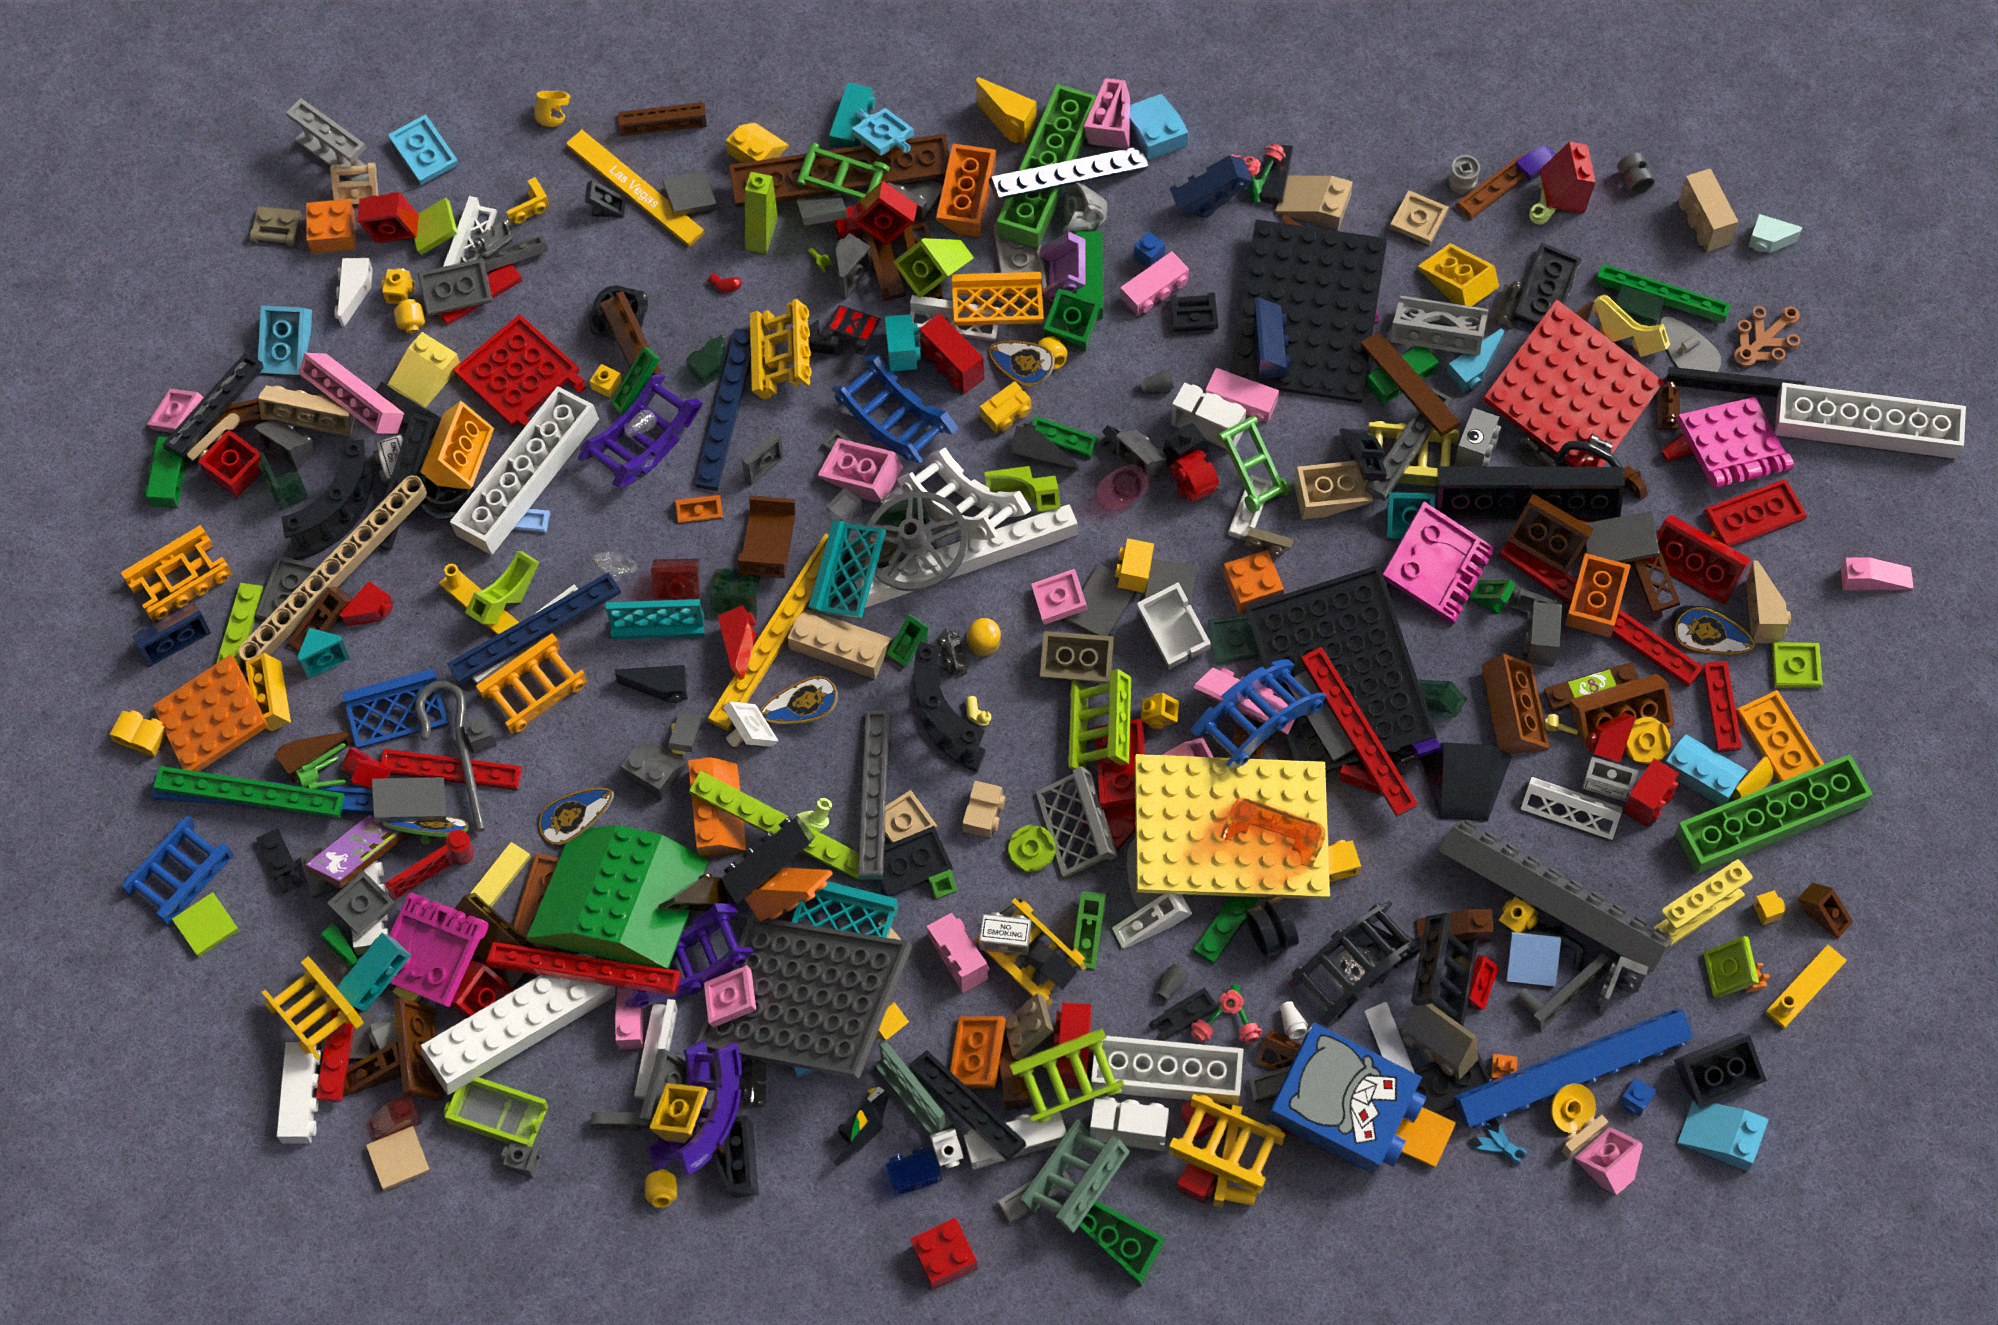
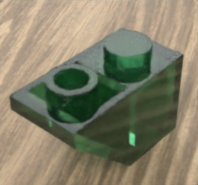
[686,334,726,387]

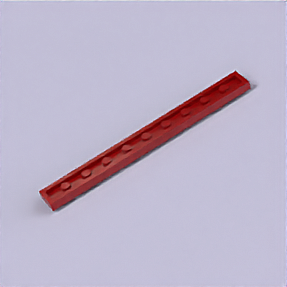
[1499,541,1704,687]

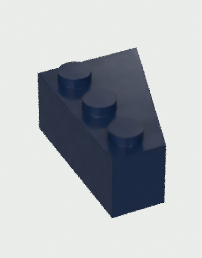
[1170,155,1252,218]

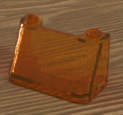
[1220,795,1326,868]

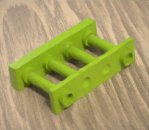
[1068,669,1131,770]
[1010,1028,1125,1123]

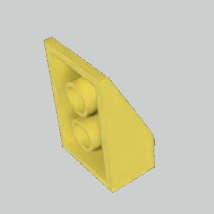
[388,332,460,407]

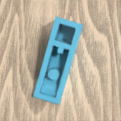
[1447,328,1504,392]

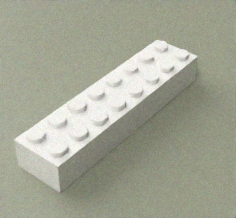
[1775,383,1966,459]
[450,386,599,555]
[421,953,615,1095]

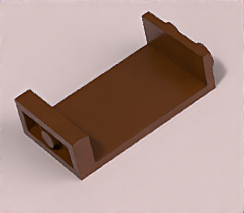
[738,496,796,578]

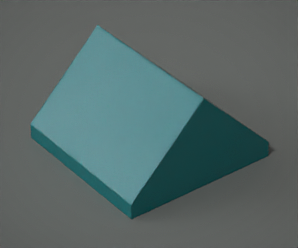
[1386,493,1435,539]
[298,628,350,679]

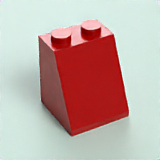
[1539,141,1596,213]

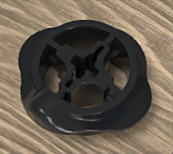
[589,286,648,340]
[415,472,475,520]

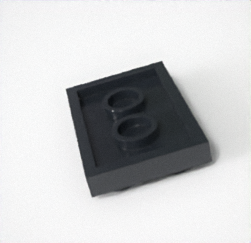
[879,826,953,897]

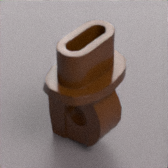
[1624,465,1648,500]

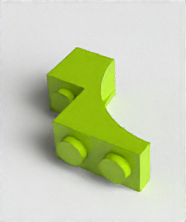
[984,466,1061,512]
[465,551,540,624]

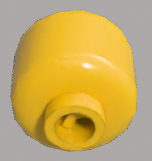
[394,299,425,334]
[1038,336,1068,369]
[645,1169,677,1208]

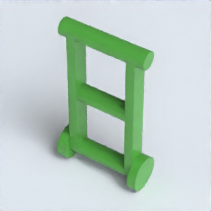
[796,142,890,201]
[1217,416,1291,513]

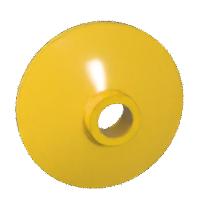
[1551,1084,1596,1133]

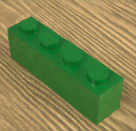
[1075,231,1103,319]

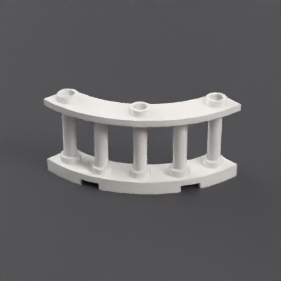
[897,448,1031,540]

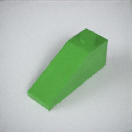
[1074,891,1106,969]

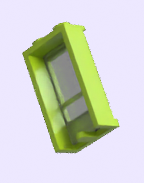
[444,1077,548,1147]

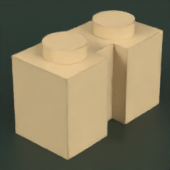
[963,781,1006,838]

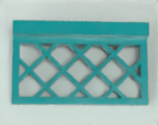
[808,519,886,619]
[606,599,705,640]
[792,881,899,938]

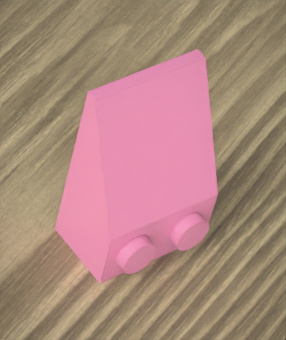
[818,438,903,504]

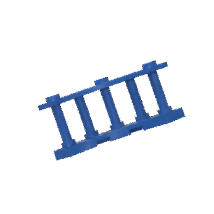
[831,355,959,463]
[1190,659,1327,767]

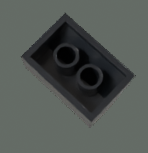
[1674,1033,1767,1109]

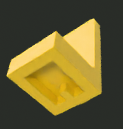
[506,177,550,226]

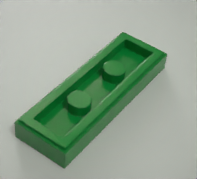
[610,346,660,415]
[1031,416,1098,459]

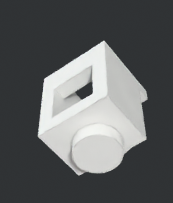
[929,1128,964,1168]

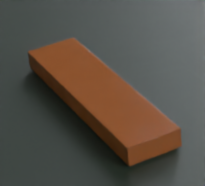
[1456,154,1527,220]

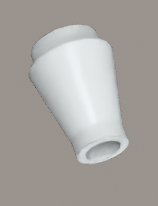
[1279,1001,1308,1039]

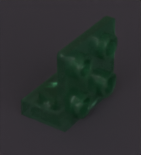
[258,452,309,509]
[710,568,761,619]

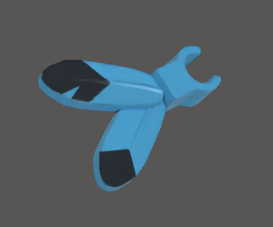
[1468,1118,1527,1165]

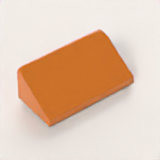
[675,494,723,523]

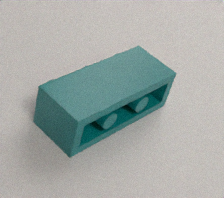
[829,82,876,147]
[885,314,921,372]
[337,933,412,1012]

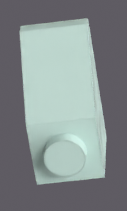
[1748,214,1802,253]

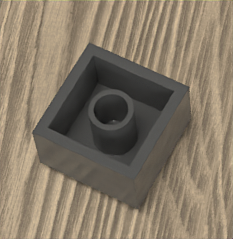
[1522,602,1562,666]

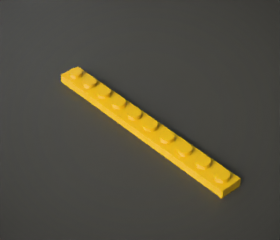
[708,534,828,732]

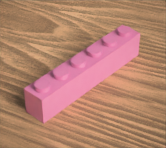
[299,353,404,434]

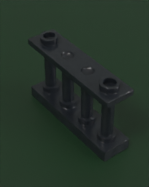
[1411,912,1478,1026]

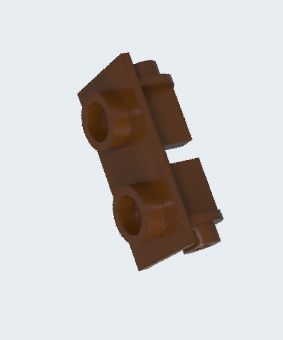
[1657,382,1680,430]

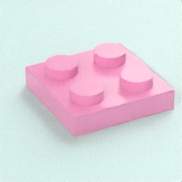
[147,389,203,433]
[1031,569,1088,625]
[704,965,756,1027]

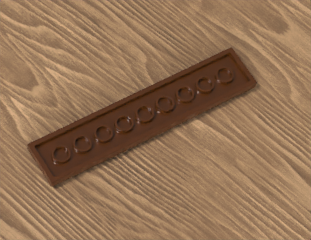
[729,134,950,207]

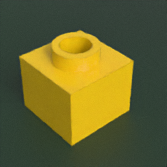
[589,364,622,398]
[1753,890,1785,925]

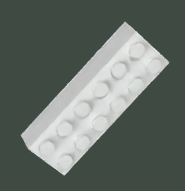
[1091,1036,1243,1105]

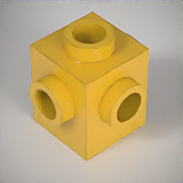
[381,268,415,304]
[1141,693,1179,729]
[1499,896,1539,933]

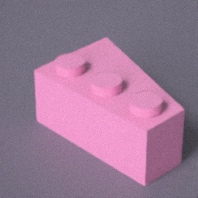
[1084,78,1130,149]
[926,913,990,993]

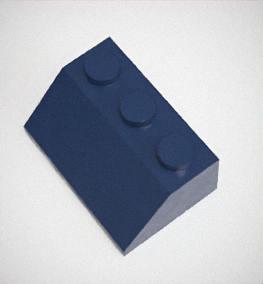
[1253,298,1290,379]
[132,603,211,667]

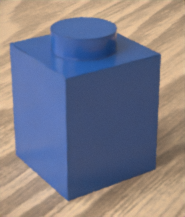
[1134,231,1165,268]

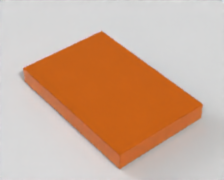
[950,1016,1006,1089]

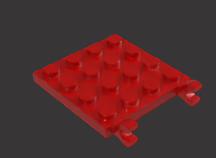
[453,314,586,429]

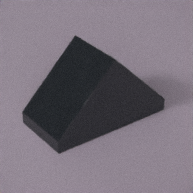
[1024,943,1078,990]

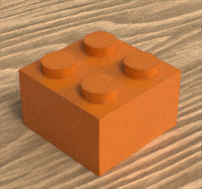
[306,199,355,254]
[1223,550,1284,614]

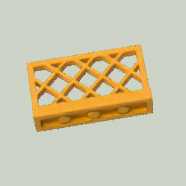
[952,272,1044,326]

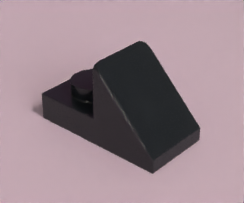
[585,180,626,218]
[808,320,840,355]

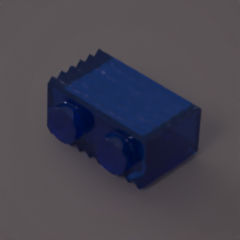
[885,1147,942,1197]

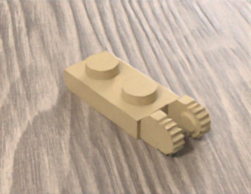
[187,413,240,461]

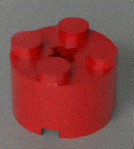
[1169,450,1219,503]

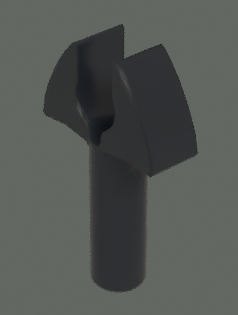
[1388,751,1429,775]

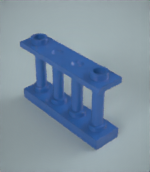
[121,815,234,926]

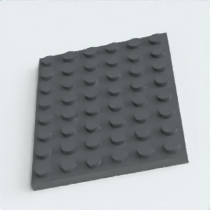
[696,916,912,1079]

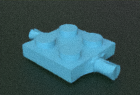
[852,108,914,156]

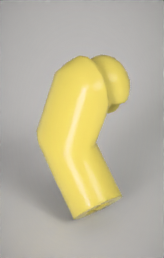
[965,696,991,726]

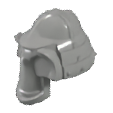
[1062,182,1107,234]

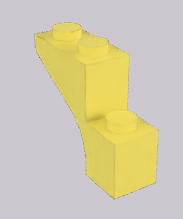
[1593,295,1670,357]

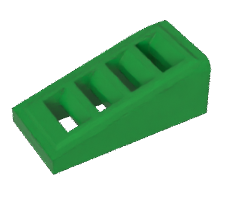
[321,922,358,968]

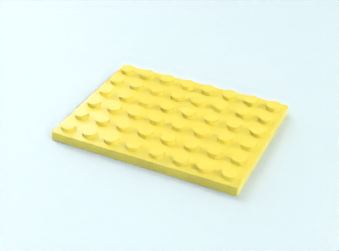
[1135,754,1330,900]

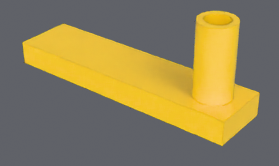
[439,564,519,635]
[1765,945,1847,1029]
[1213,1105,1256,1208]

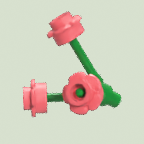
[1232,144,1285,203]
[1191,985,1262,1044]

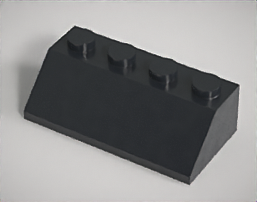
[721,815,815,904]

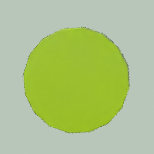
[1008,825,1056,872]

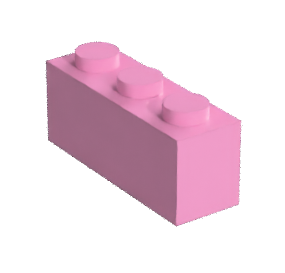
[1120,251,1189,316]
[1206,368,1279,423]

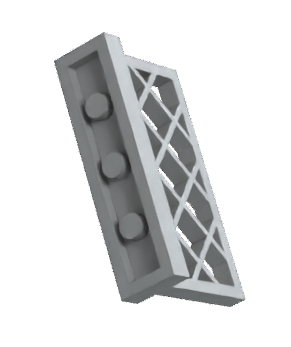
[1036,767,1118,878]

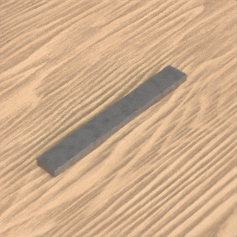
[858,711,890,880]

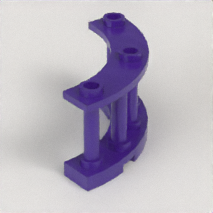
[578,374,703,488]
[608,903,754,1008]
[647,1040,742,1175]

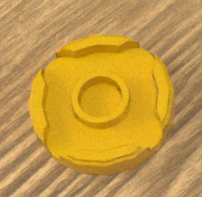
[1625,717,1671,764]

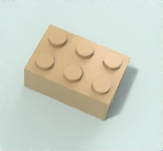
[1679,168,1738,252]

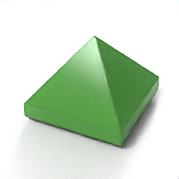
[928,870,957,899]

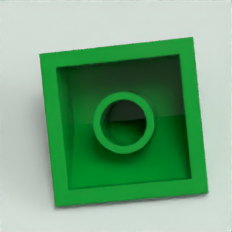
[1044,288,1101,351]

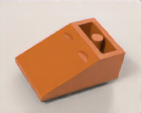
[744,868,832,922]

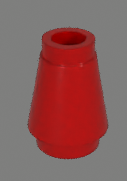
[1661,434,1693,462]

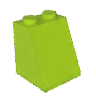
[893,238,974,298]

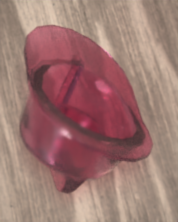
[1097,464,1148,510]

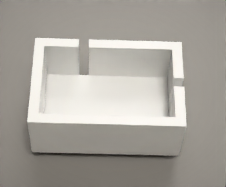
[1171,382,1246,450]
[1137,582,1211,669]
[1090,1096,1169,1151]

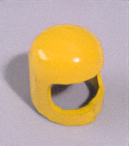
[534,91,571,127]
[967,618,1001,656]

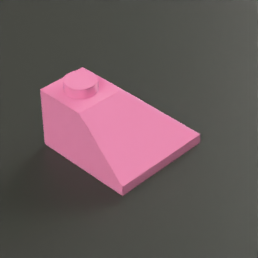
[1575,1127,1643,1195]

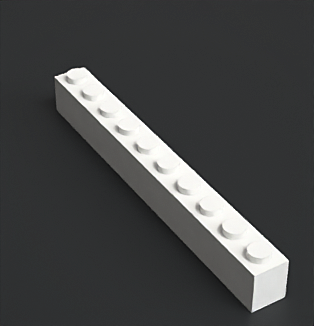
[854,504,1078,608]

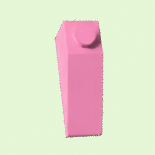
[1841,558,1913,590]
[615,987,643,1049]

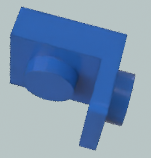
[1619,1077,1657,1116]

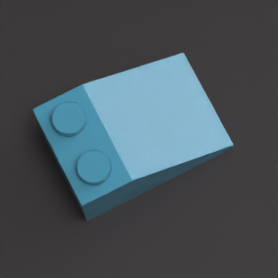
[1130,94,1188,160]
[258,306,312,375]
[1677,1100,1769,1171]

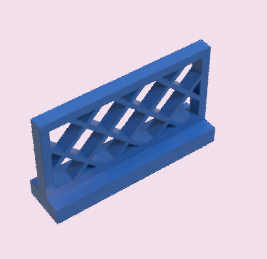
[342,669,448,749]

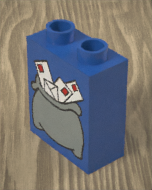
[1265,1023,1426,1174]

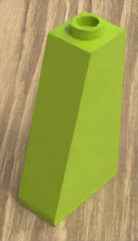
[745,172,778,255]

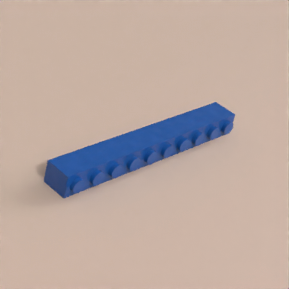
[1453,1008,1694,1129]

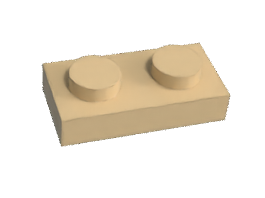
[1562,1115,1608,1159]

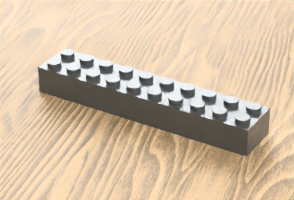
[1439,820,1673,973]

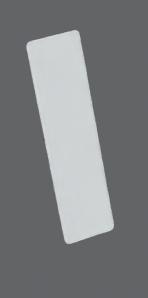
[1365,1002,1415,1073]

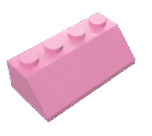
[1194,667,1295,735]

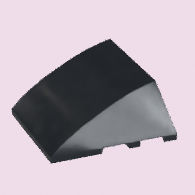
[1421,742,1513,821]

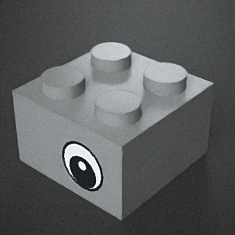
[1454,408,1501,467]

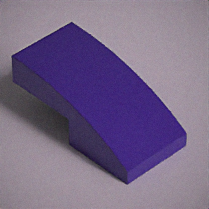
[1515,145,1555,180]
[1407,738,1441,759]

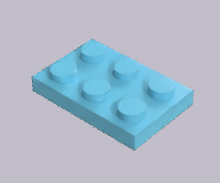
[388,114,459,185]

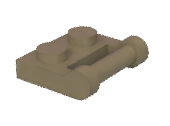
[250,207,302,246]

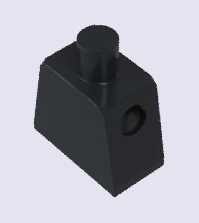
[1162,423,1209,467]

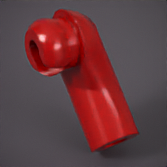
[708,273,742,293]

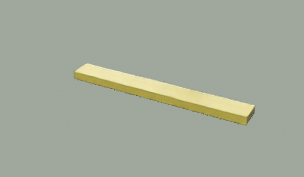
[393,842,531,1002]

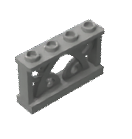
[1390,296,1488,356]

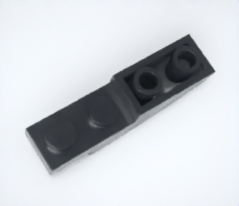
[1339,428,1387,481]

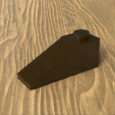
[658,874,728,912]

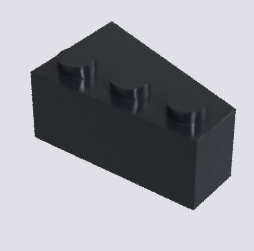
[698,1115,759,1199]

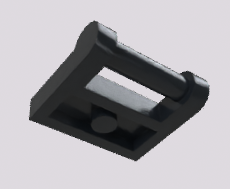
[1170,292,1218,332]

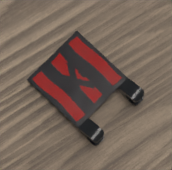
[821,305,881,355]

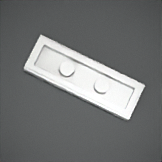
[1228,475,1272,539]

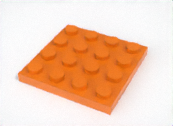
[153,654,269,772]

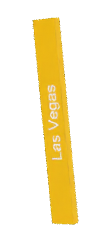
[566,130,705,248]

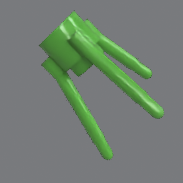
[295,743,346,789]

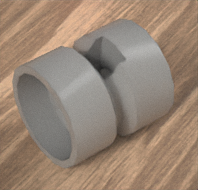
[1449,155,1480,195]

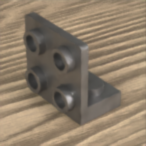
[888,179,943,221]
[1596,956,1649,1016]

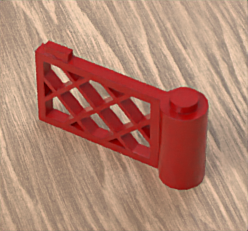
[384,830,474,901]

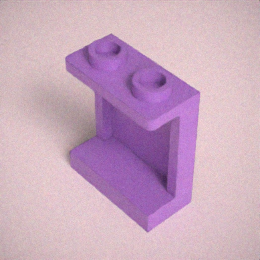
[1039,232,1085,302]

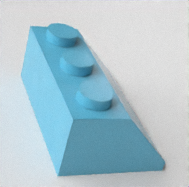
[1665,735,1748,806]

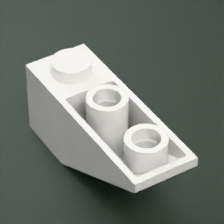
[335,258,372,327]

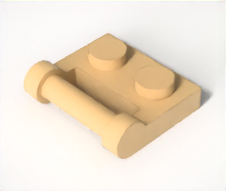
[330,163,378,204]

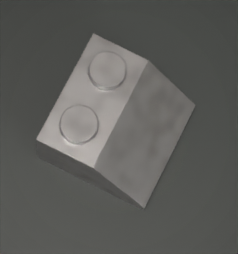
[835,233,872,300]
[254,419,315,471]
[1116,430,1167,485]
[621,739,688,800]

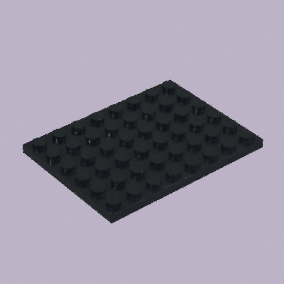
[1230,219,1388,403]
[1245,565,1437,773]

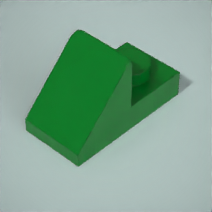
[1468,580,1516,614]
[887,615,928,666]

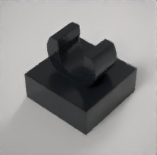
[1100,425,1120,454]

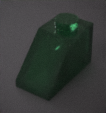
[877,487,930,527]
[1418,679,1467,717]

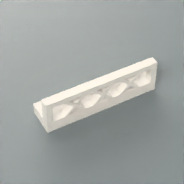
[443,196,497,267]
[910,295,1000,341]
[1521,777,1623,840]
[634,999,678,1099]

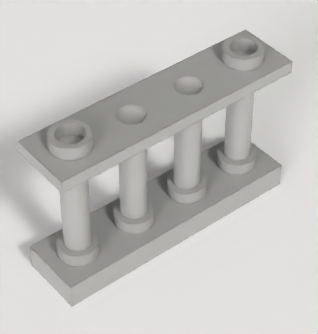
[286,98,369,181]

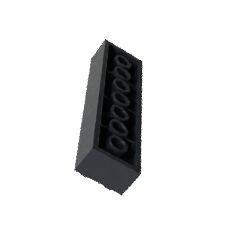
[1435,466,1625,520]

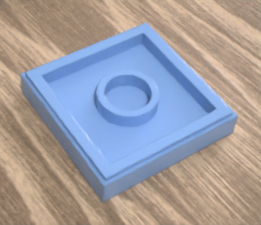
[1506,932,1561,986]

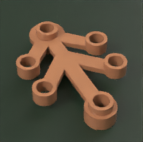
[1734,306,1800,367]

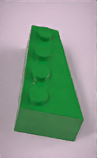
[1078,1201,1166,1287]

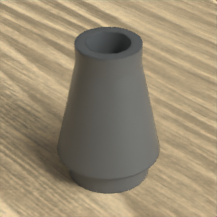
[1140,370,1174,394]
[1157,963,1189,1001]

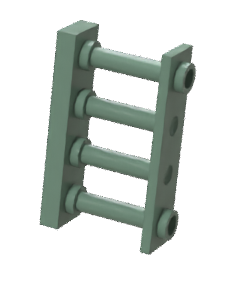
[1020,1119,1130,1233]

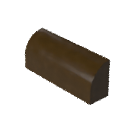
[455,892,537,988]

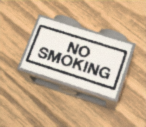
[373,434,403,485]
[1582,757,1638,802]
[979,912,1031,955]

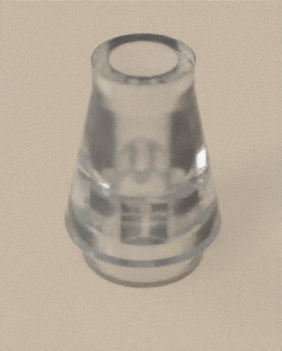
[624,410,656,437]

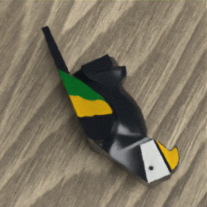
[834,1087,889,1166]

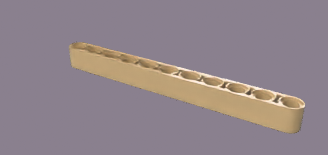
[239,476,427,662]

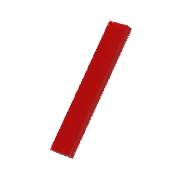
[380,749,522,790]

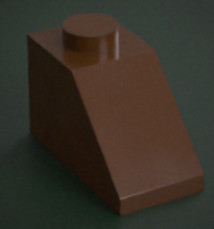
[1798,882,1853,938]

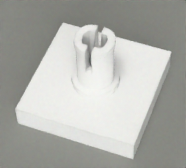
[723,701,778,747]

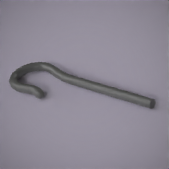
[415,681,485,832]

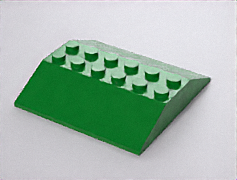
[527,825,709,969]

